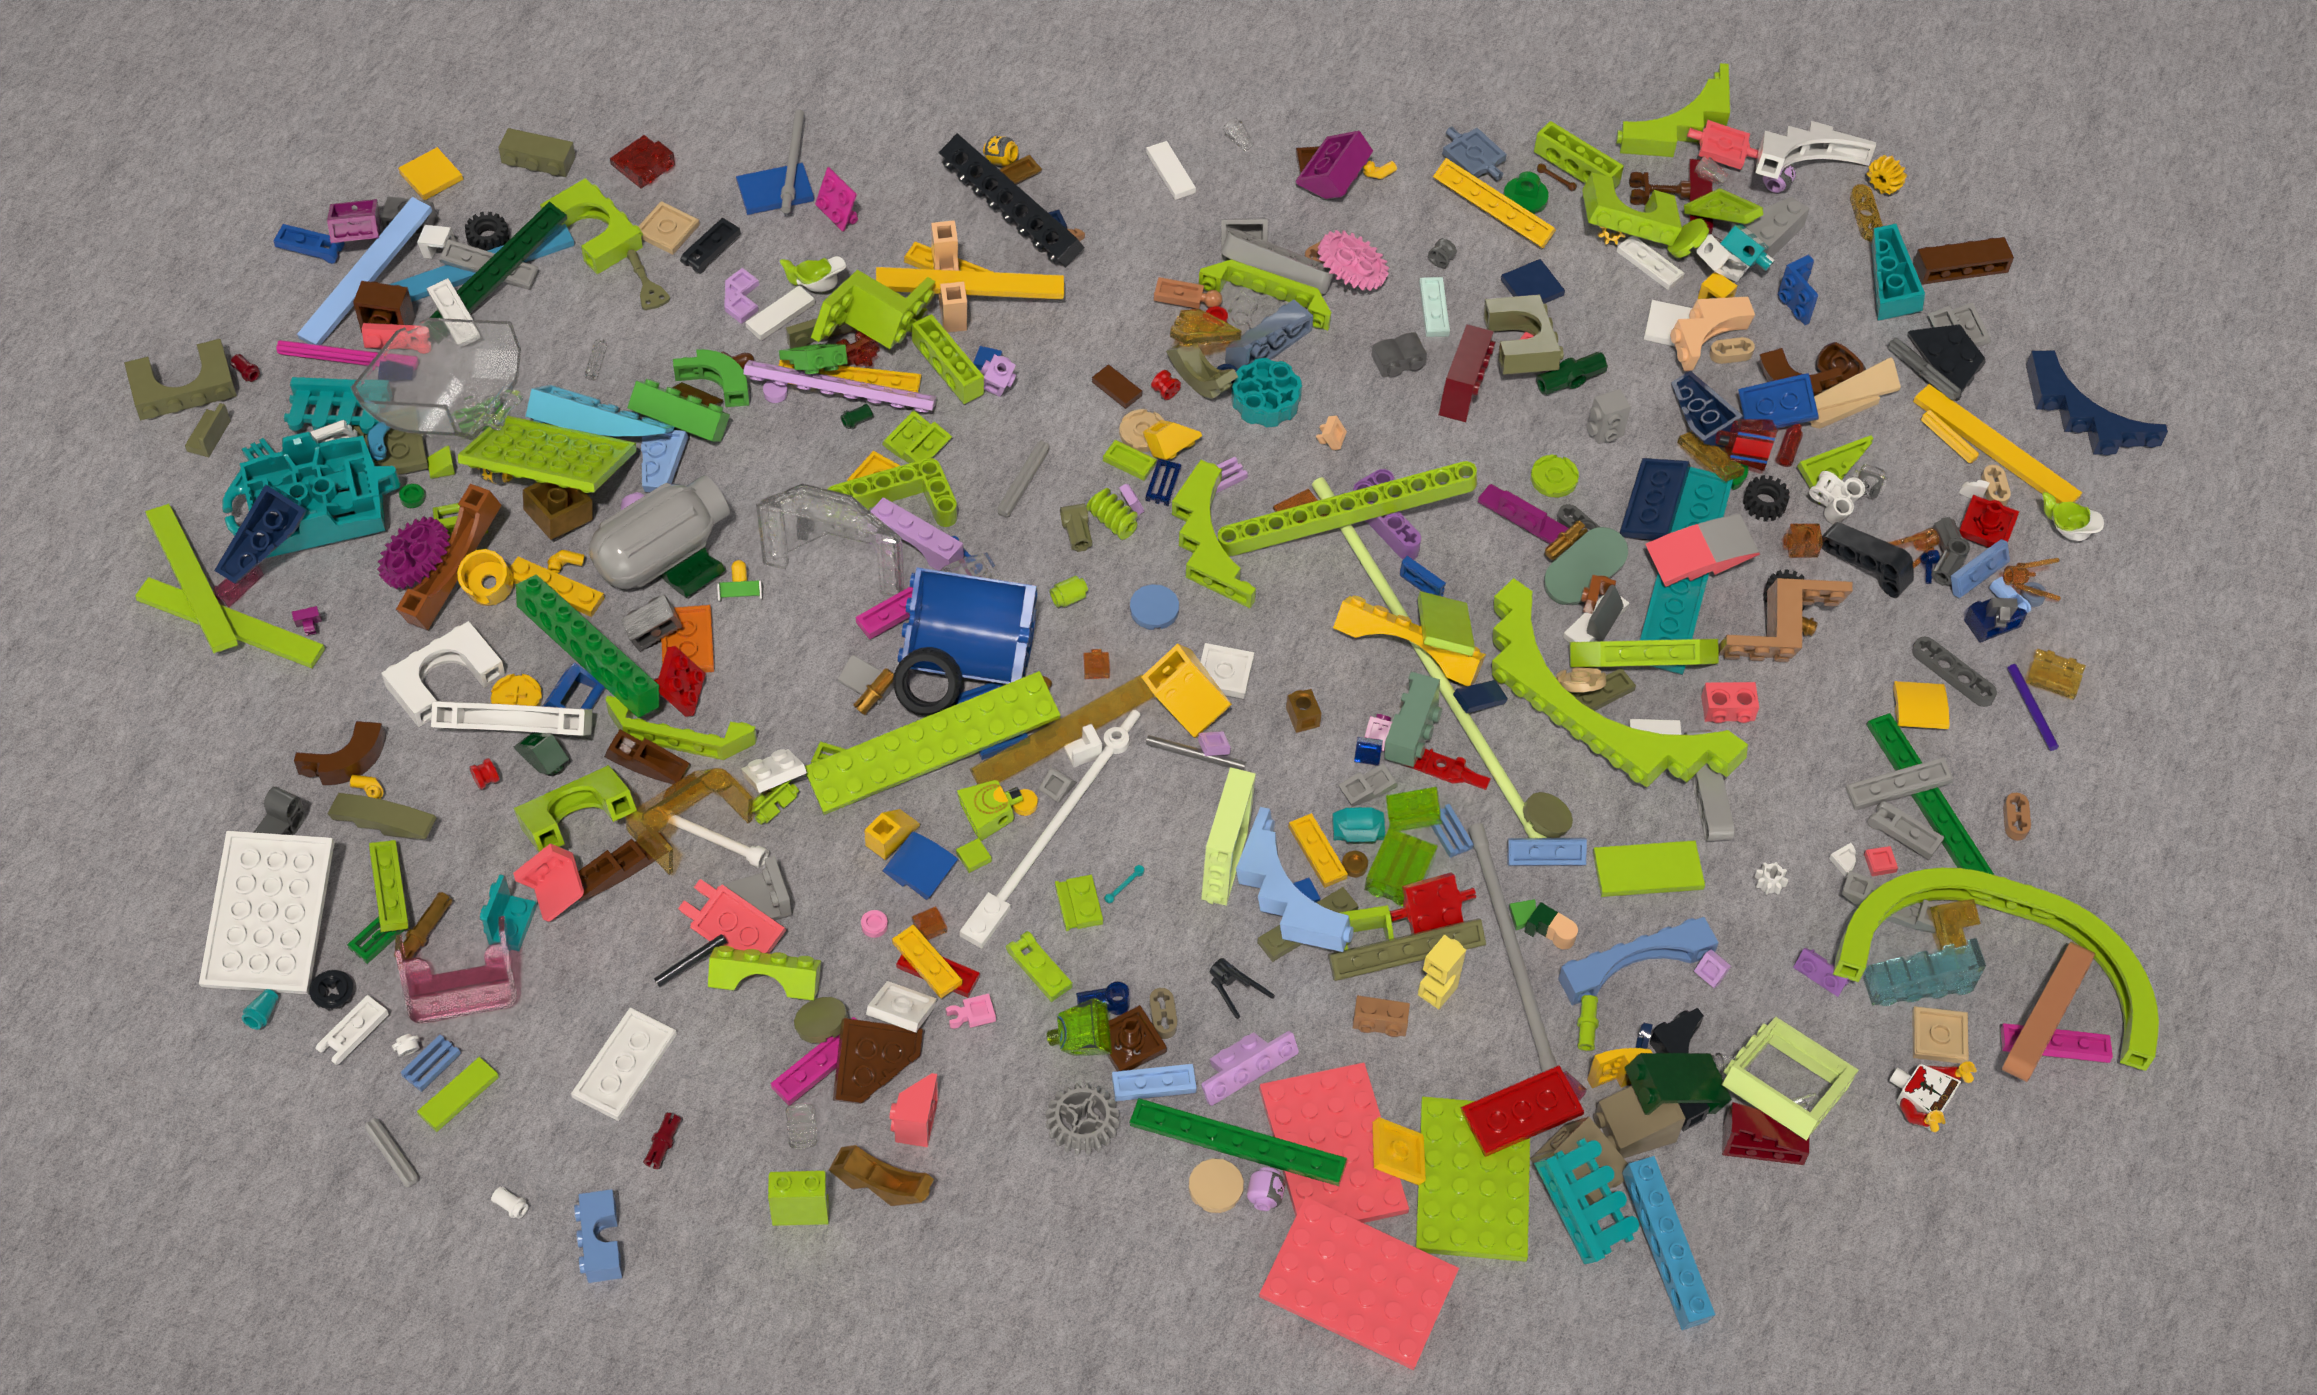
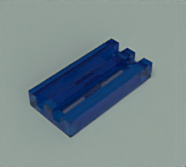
[1145,459,1182,507]

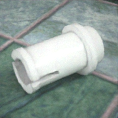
[491,1186,528,1219]

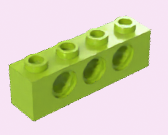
[1534,121,1624,188]
[912,314,984,404]

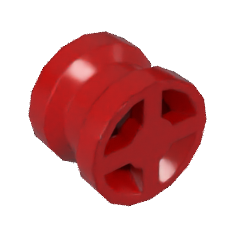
[1151,370,1181,400]
[469,758,500,790]

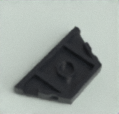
[1908,324,1986,401]

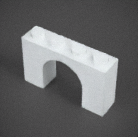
[382,621,505,728]

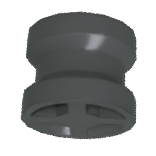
[1428,238,1457,268]

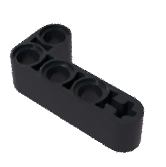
[1818,522,1914,598]

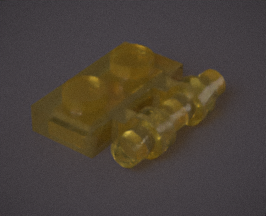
[2026,648,2086,700]

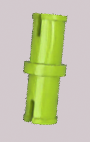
[1577,995,1599,1051]

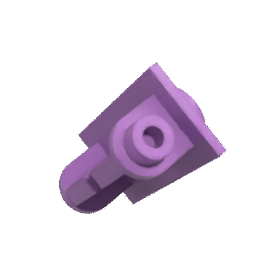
[1793,948,1850,997]

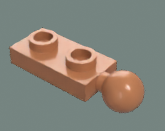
[1154,277,1222,309]

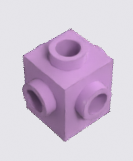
[981,354,1016,397]

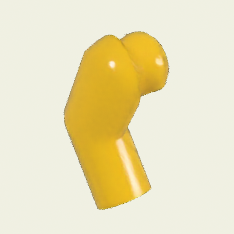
[547,550,584,573]

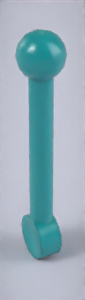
[1104,865,1145,904]

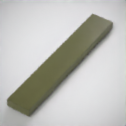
[1328,918,1486,981]

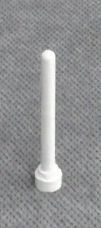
[655,809,769,869]

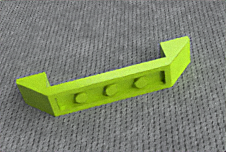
[1198,259,1332,331]
[1569,639,1719,667]
[605,695,757,760]

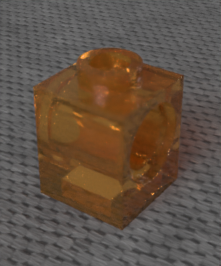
[1783,523,1823,558]

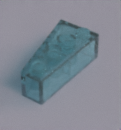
[1863,938,1986,1006]

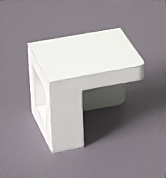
[417,225,457,259]
[1064,724,1102,767]

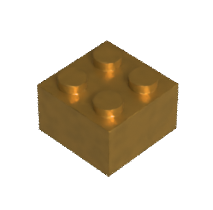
[523,482,592,540]

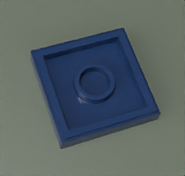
[1501,259,1565,304]

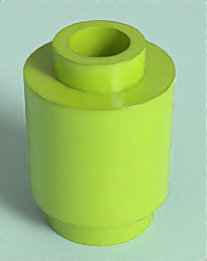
[1049,575,1088,608]

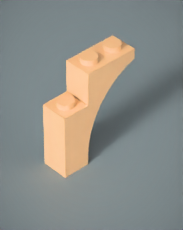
[1670,297,1755,371]

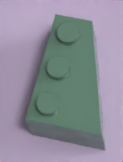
[1385,672,1442,767]

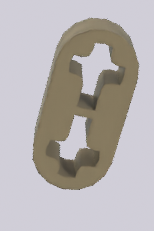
[1149,988,1177,1039]

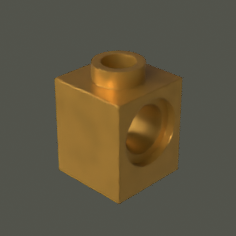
[1286,689,1322,733]

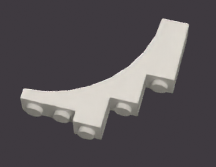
[1756,121,1876,179]

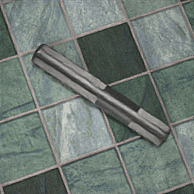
[1888,338,1961,400]

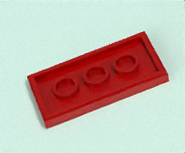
[1461,1065,1584,1157]

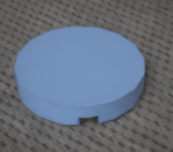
[1130,584,1179,630]

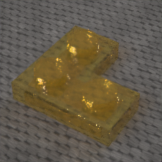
[1930,899,1981,959]

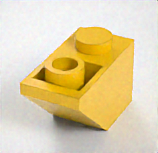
[1143,420,1202,460]
[864,809,920,860]

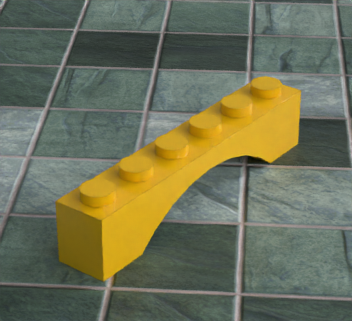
[1333,595,1486,686]

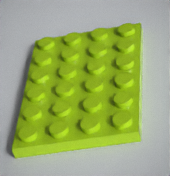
[458,415,636,493]
[1415,1096,1530,1262]

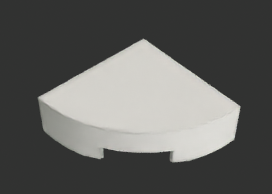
[1959,480,1989,499]
[1829,843,1856,878]

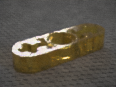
[1850,184,1883,242]

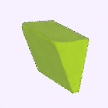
[427,446,455,479]

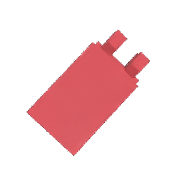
[678,879,786,954]

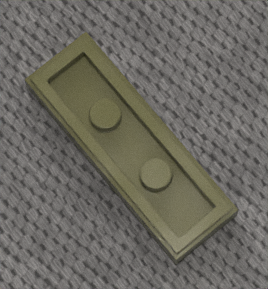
[1571,668,1636,711]

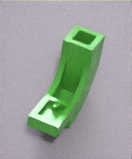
[673,349,749,407]

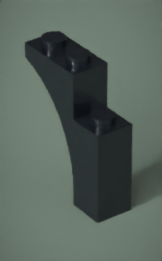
[1650,1008,1710,1132]

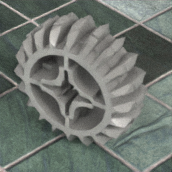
[1046,1083,1119,1156]

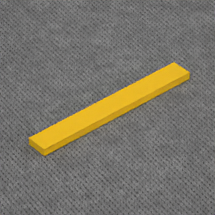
[876,267,1064,299]
[1913,384,2082,503]

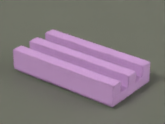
[1216,457,1248,493]

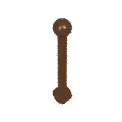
[1537,164,1577,191]

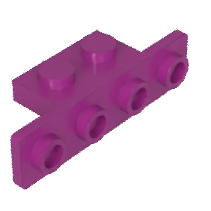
[1478,484,1569,544]

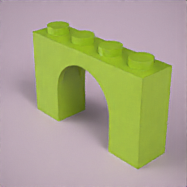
[1582,172,1682,246]
[540,178,643,275]
[513,765,637,852]

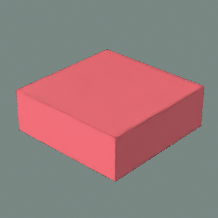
[1864,846,1898,876]

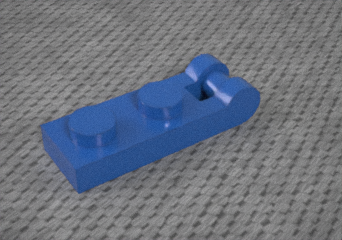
[273,224,345,264]

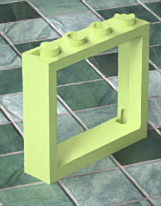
[1201,767,1256,906]
[1722,1016,1859,1140]

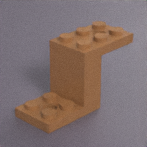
[1718,578,1853,662]

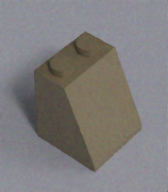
[1594,1086,1685,1158]
[1530,1117,1628,1205]

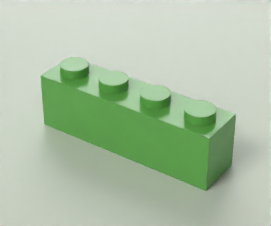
[627,378,730,442]

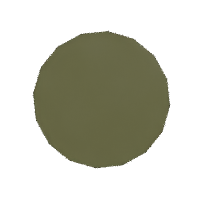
[1523,792,1573,838]
[794,997,848,1043]

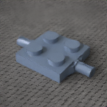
[1442,126,1507,180]

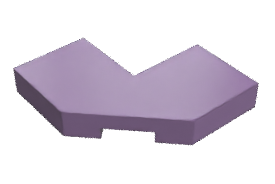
[724,268,759,324]

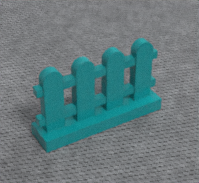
[284,377,392,434]
[1534,1138,1639,1264]

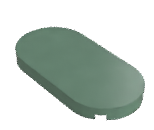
[1544,527,1628,606]

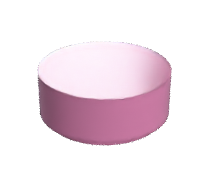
[861,910,888,938]

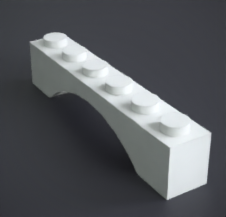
[431,701,592,735]

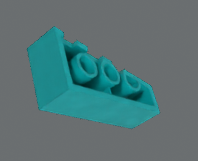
[1871,223,1925,321]

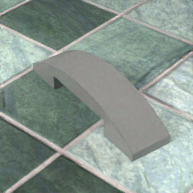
[1842,870,1949,933]

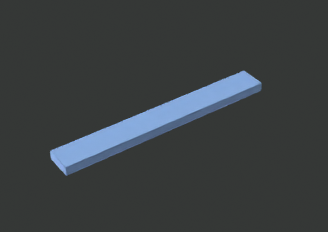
[297,197,432,345]

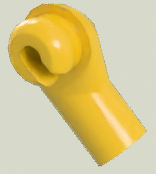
[1363,161,1397,179]
[350,775,384,799]

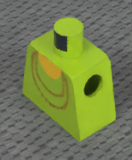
[957,780,1023,841]

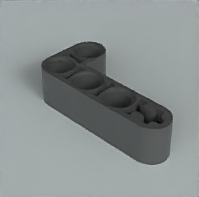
[253,787,305,835]

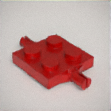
[1390,872,1476,934]

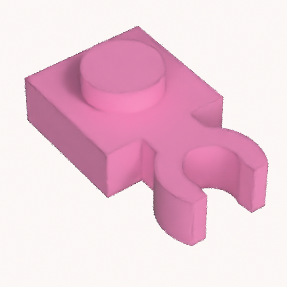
[946,994,996,1029]

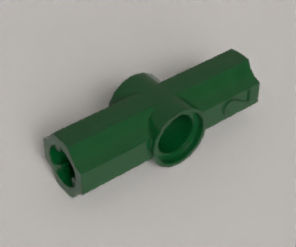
[1536,352,1608,395]

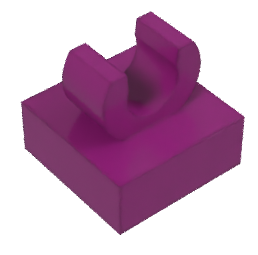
[292,606,322,637]

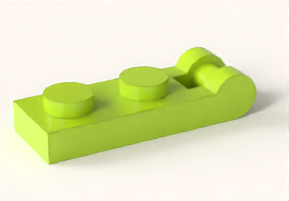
[1005,931,1072,1002]

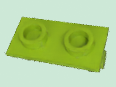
[746,779,799,825]

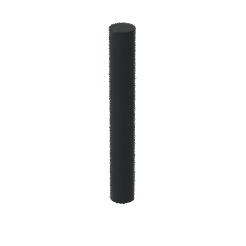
[654,934,727,987]

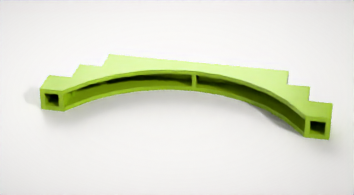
[1492,578,1748,787]

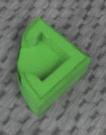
[1509,899,1536,930]

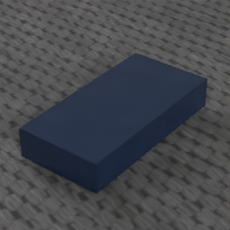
[1453,680,1508,713]

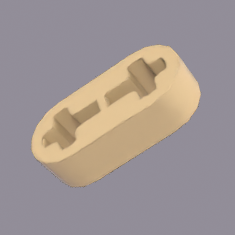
[1709,337,1755,364]
[1981,465,2011,506]

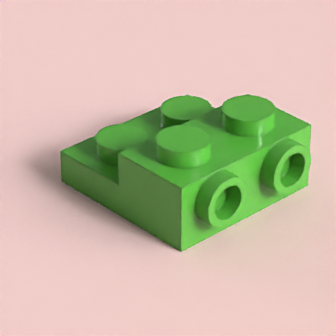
[779,344,847,374]

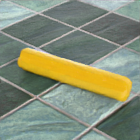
[1921,410,1979,464]

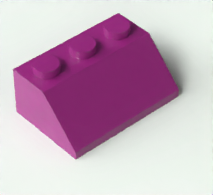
[1295,130,1373,199]

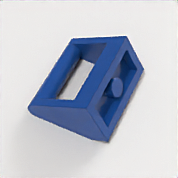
[542,662,605,709]

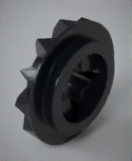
[309,970,354,1011]

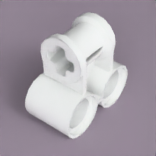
[1809,471,1865,524]

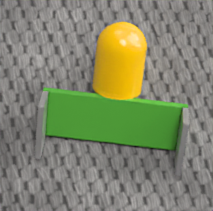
[717,560,762,601]

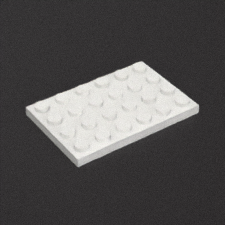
[199,831,335,994]

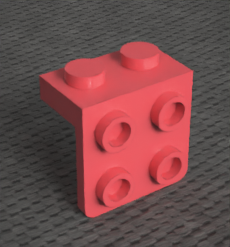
[513,843,584,922]

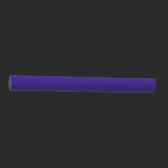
[2007,664,2059,751]

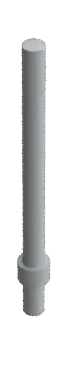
[781,110,804,213]

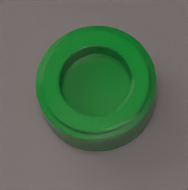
[399,484,425,508]

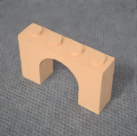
[931,220,967,333]

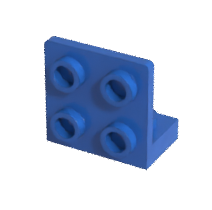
[1778,254,1818,325]

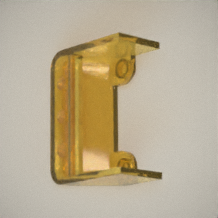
[626,768,753,875]

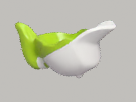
[779,256,846,292]
[2042,492,2104,541]

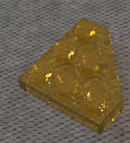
[1170,309,1242,347]

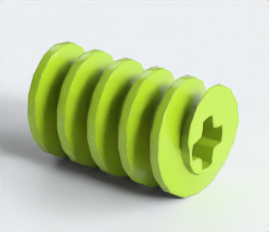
[1086,488,1138,540]

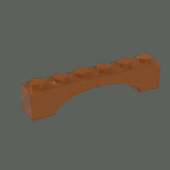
[396,484,502,630]

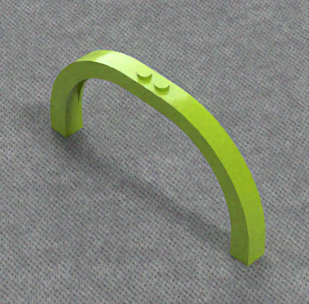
[1833,868,2159,1071]

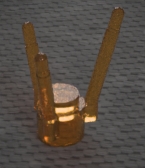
[1888,528,1939,569]
[2003,558,2061,601]

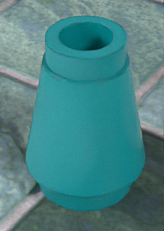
[241,989,279,1030]

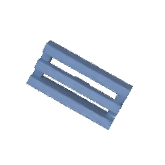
[1426,804,1474,858]
[401,1035,461,1092]

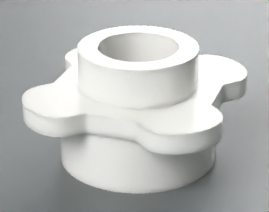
[392,1034,420,1057]

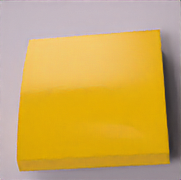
[1893,681,1950,729]
[1587,1048,1652,1088]

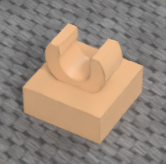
[1316,416,1347,450]

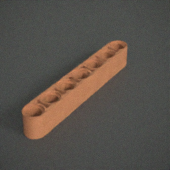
[2002,942,2096,1082]

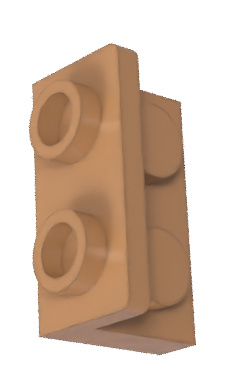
[1352,995,1410,1037]

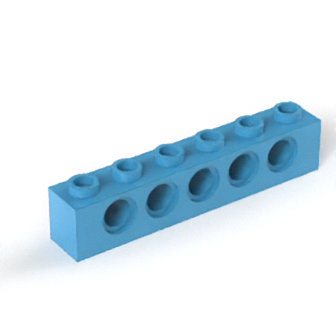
[1622,1156,1716,1330]

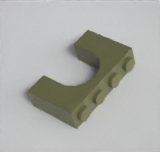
[1483,295,1564,375]
[124,339,237,421]

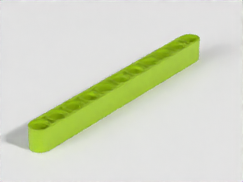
[1218,461,1477,556]

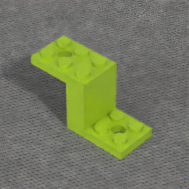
[811,269,936,349]

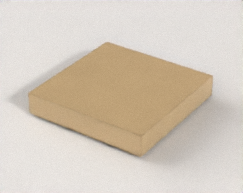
[638,201,700,255]
[1912,1006,1969,1064]

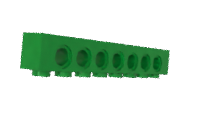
[516,574,659,718]

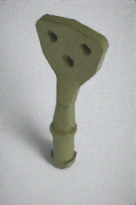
[627,250,670,310]

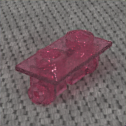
[213,565,264,608]

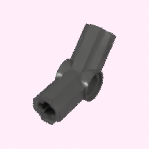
[1931,517,1970,585]

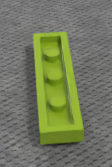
[369,840,408,932]

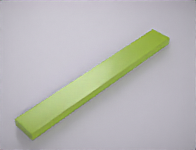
[145,504,238,653]
[135,577,325,669]

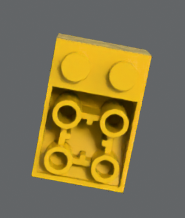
[1142,643,1232,738]

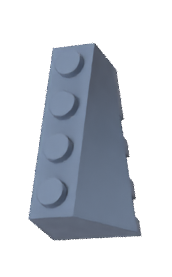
[1225,300,1313,369]

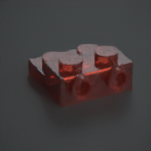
[610,135,675,189]

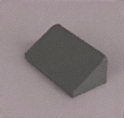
[1586,585,1624,641]

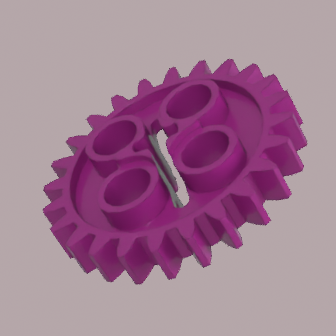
[377,516,450,590]

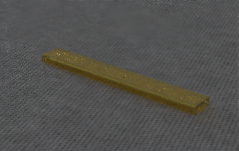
[969,674,1154,785]

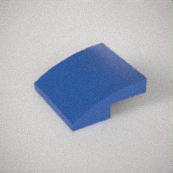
[882,831,958,900]

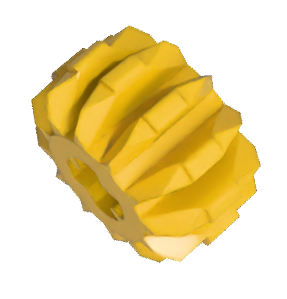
[1867,155,1907,195]

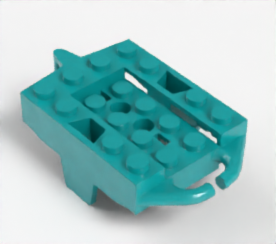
[222,432,401,558]

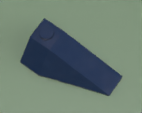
[1671,371,1747,449]
[214,484,308,584]

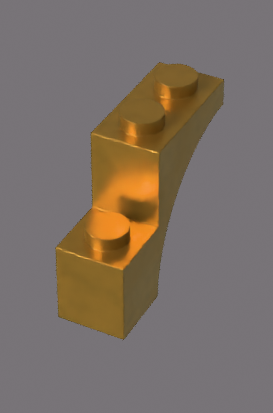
[829,1145,934,1206]

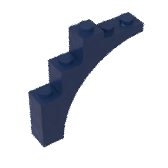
[2026,350,2168,455]

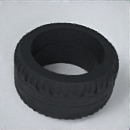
[893,647,962,716]

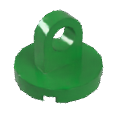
[1503,171,1549,215]

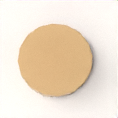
[1119,409,1165,452]
[1556,667,1606,692]
[1189,1159,1244,1213]

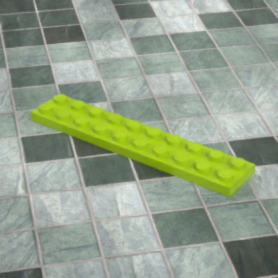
[805,671,1061,815]

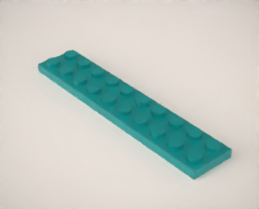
[1640,467,1733,675]

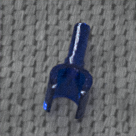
[1920,550,1940,584]

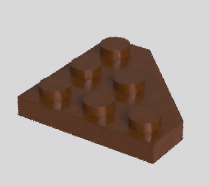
[833,1018,923,1104]

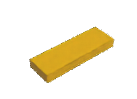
[1288,813,1348,888]
[892,924,962,998]

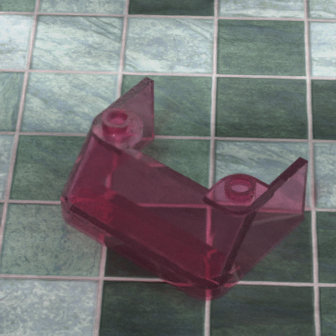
[395,916,517,1023]

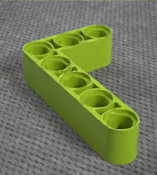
[826,458,957,527]

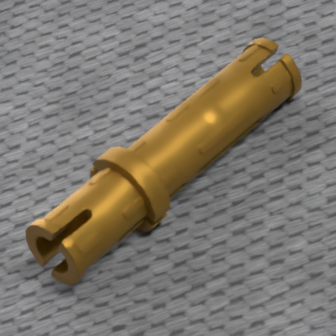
[394,892,453,964]

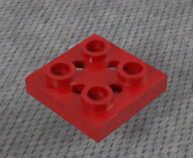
[1959,495,2020,547]
[653,646,706,717]

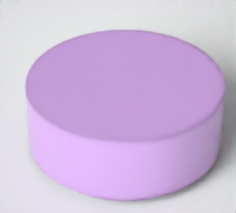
[763,380,788,403]

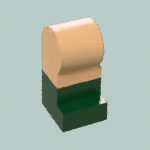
[1525,902,1578,950]

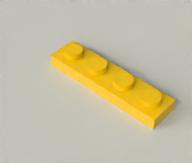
[510,556,605,617]

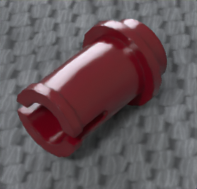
[230,354,260,382]

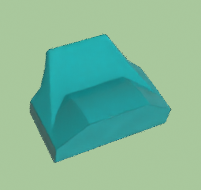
[1332,807,1386,842]

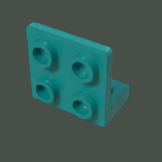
[480,874,537,951]

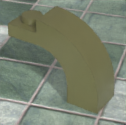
[1166,338,1238,398]

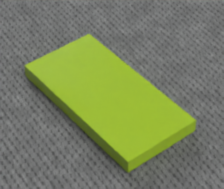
[1417,591,1475,656]
[1593,840,1705,897]

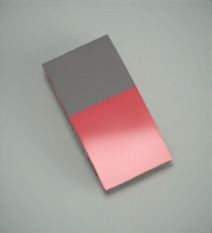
[1645,514,1760,587]

